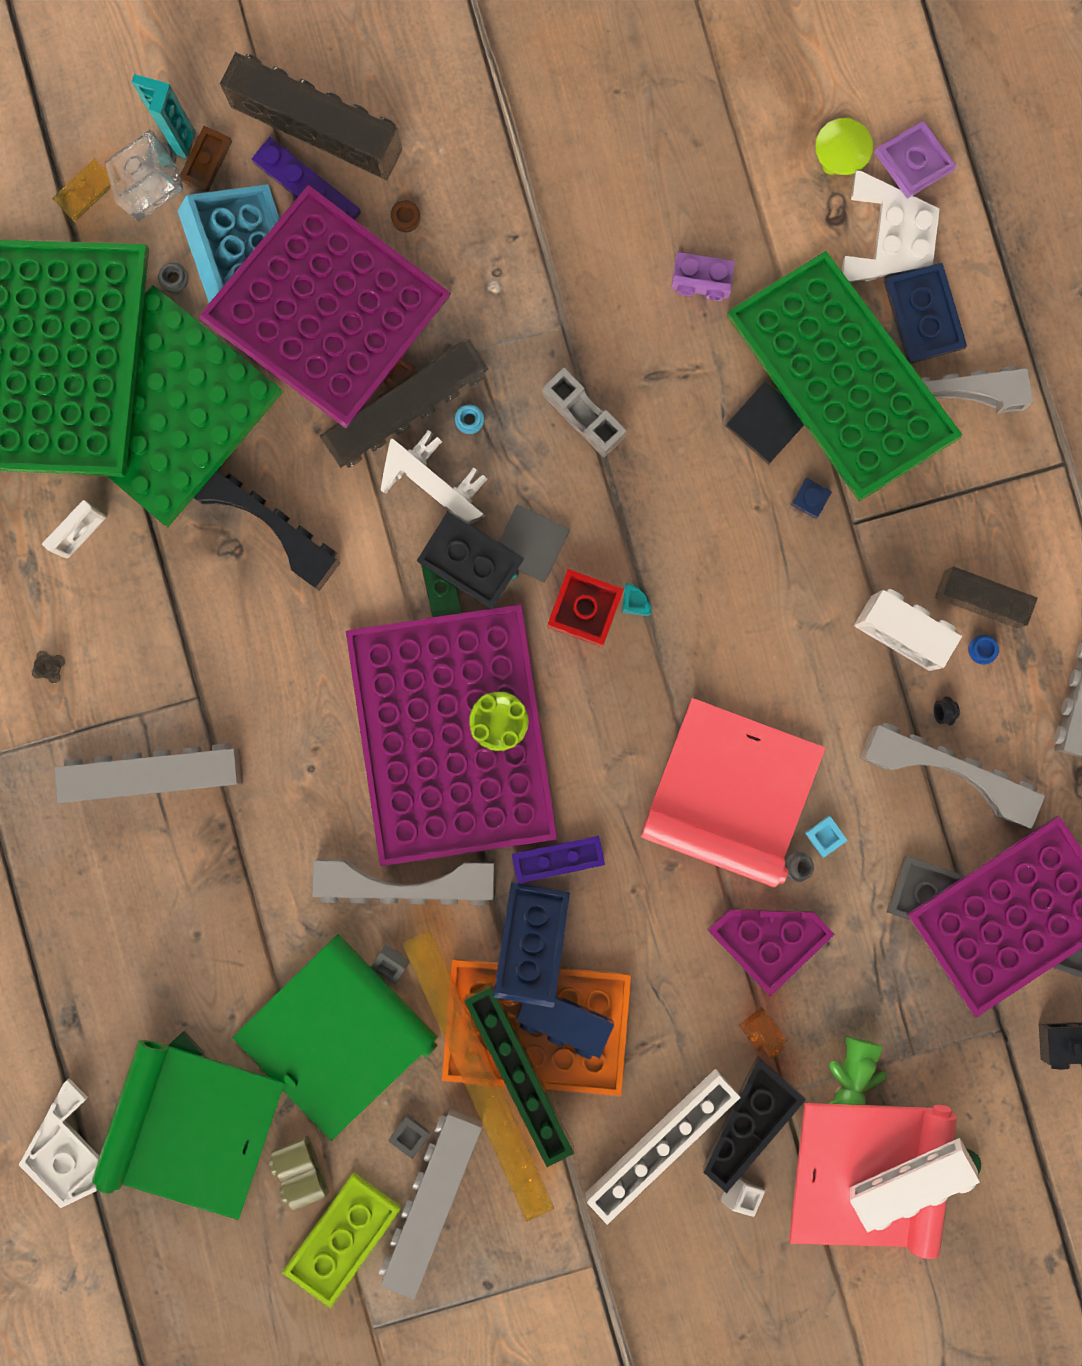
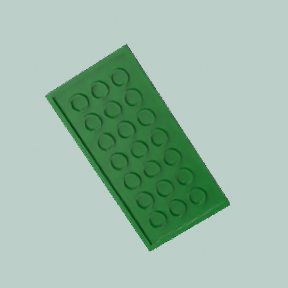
[727,251,962,502]

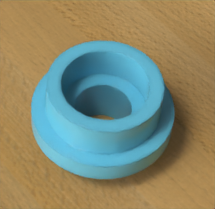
[455,404,484,434]

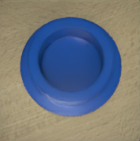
[968,635,999,665]

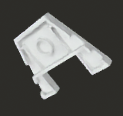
[842,170,940,284]
[19,1078,99,1208]

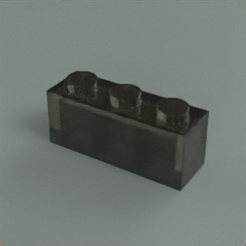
[935,566,1038,629]

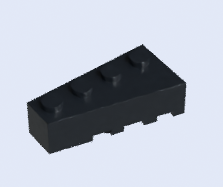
[702,1055,806,1193]

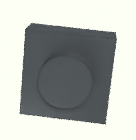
[371,945,410,984]
[388,1114,431,1159]

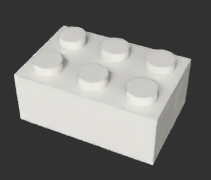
[854,589,962,671]

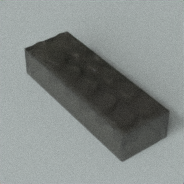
[220,52,402,181]

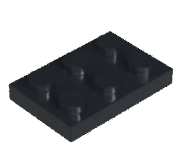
[417,510,524,609]

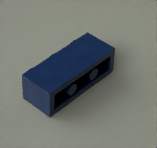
[516,994,614,1059]

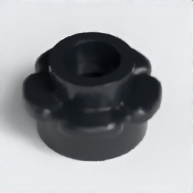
[933,696,960,726]

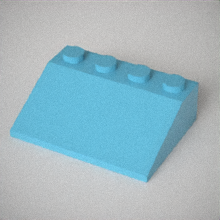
[177,184,280,303]

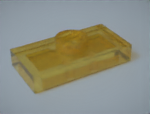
[52,158,117,222]

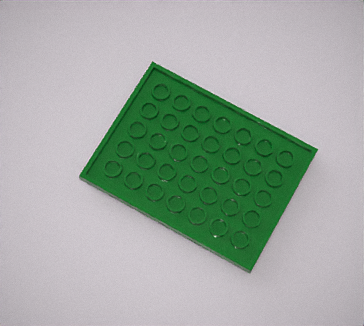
[0,240,149,477]

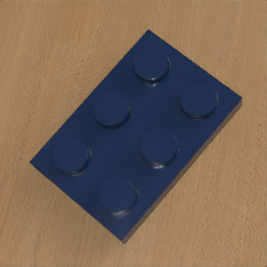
[884,263,967,364]

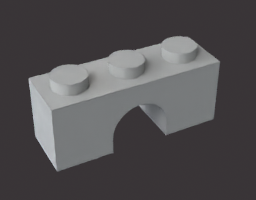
[543,368,627,458]

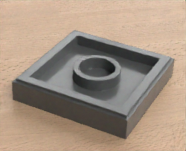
[499,504,570,583]

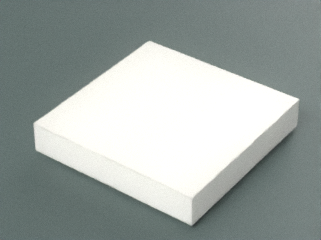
[42,500,107,559]

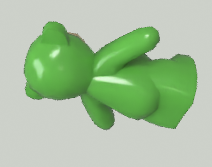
[829,1036,887,1105]

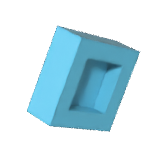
[805,816,848,858]

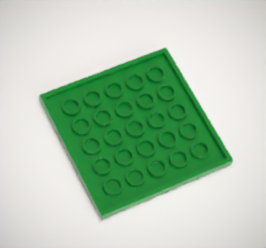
[107,285,283,528]

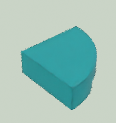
[621,583,651,616]

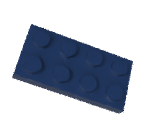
[493,882,570,1008]

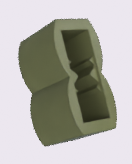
[269,1136,329,1211]

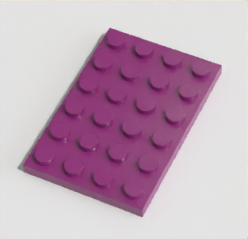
[907,816,1082,1017]

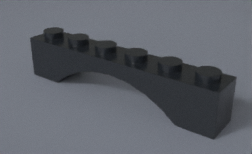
[194,471,340,591]

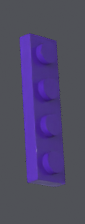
[251,137,361,220]

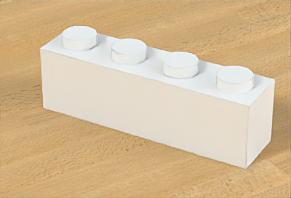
[849,1138,980,1233]

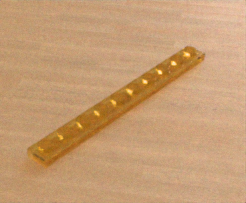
[402,930,554,1222]

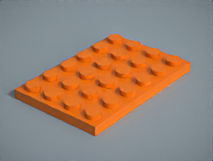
[442,959,631,1096]

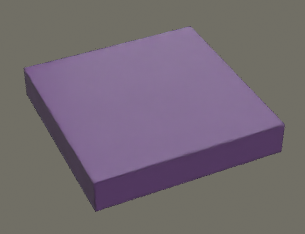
[874,120,957,199]

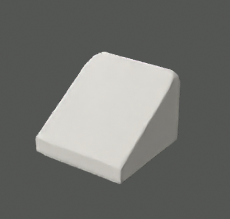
[721,1177,766,1217]

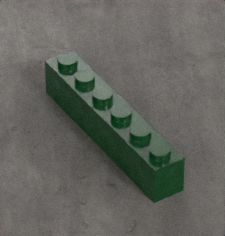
[464,982,574,1167]

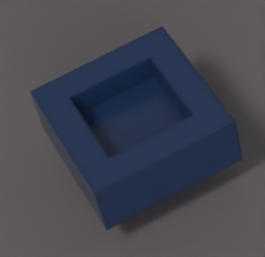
[791,478,832,519]

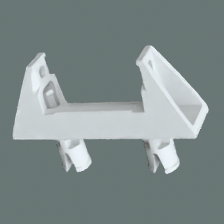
[381,430,488,524]

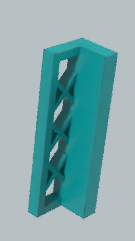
[131,74,196,159]

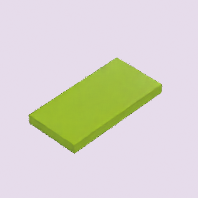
[282,1171,402,1309]

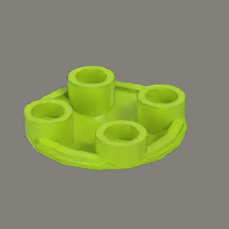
[815,118,873,175]
[469,692,528,751]

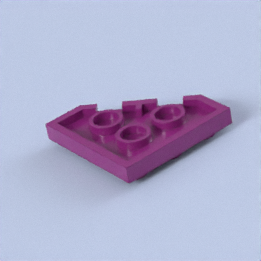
[707,909,835,996]

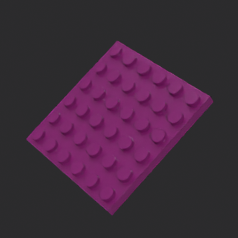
[200,185,451,429]

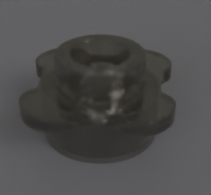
[32,650,65,683]

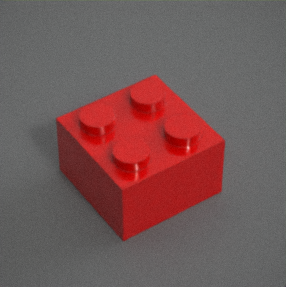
[547,569,624,648]

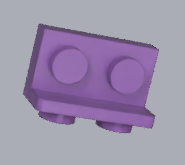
[671,252,735,301]

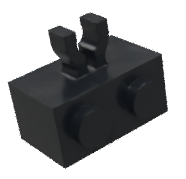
[1039,1022,1082,1070]

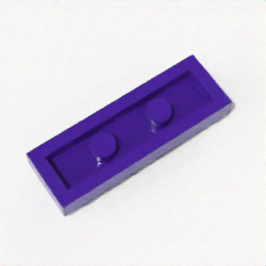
[512,835,605,884]

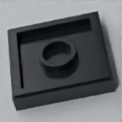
[725,381,804,465]

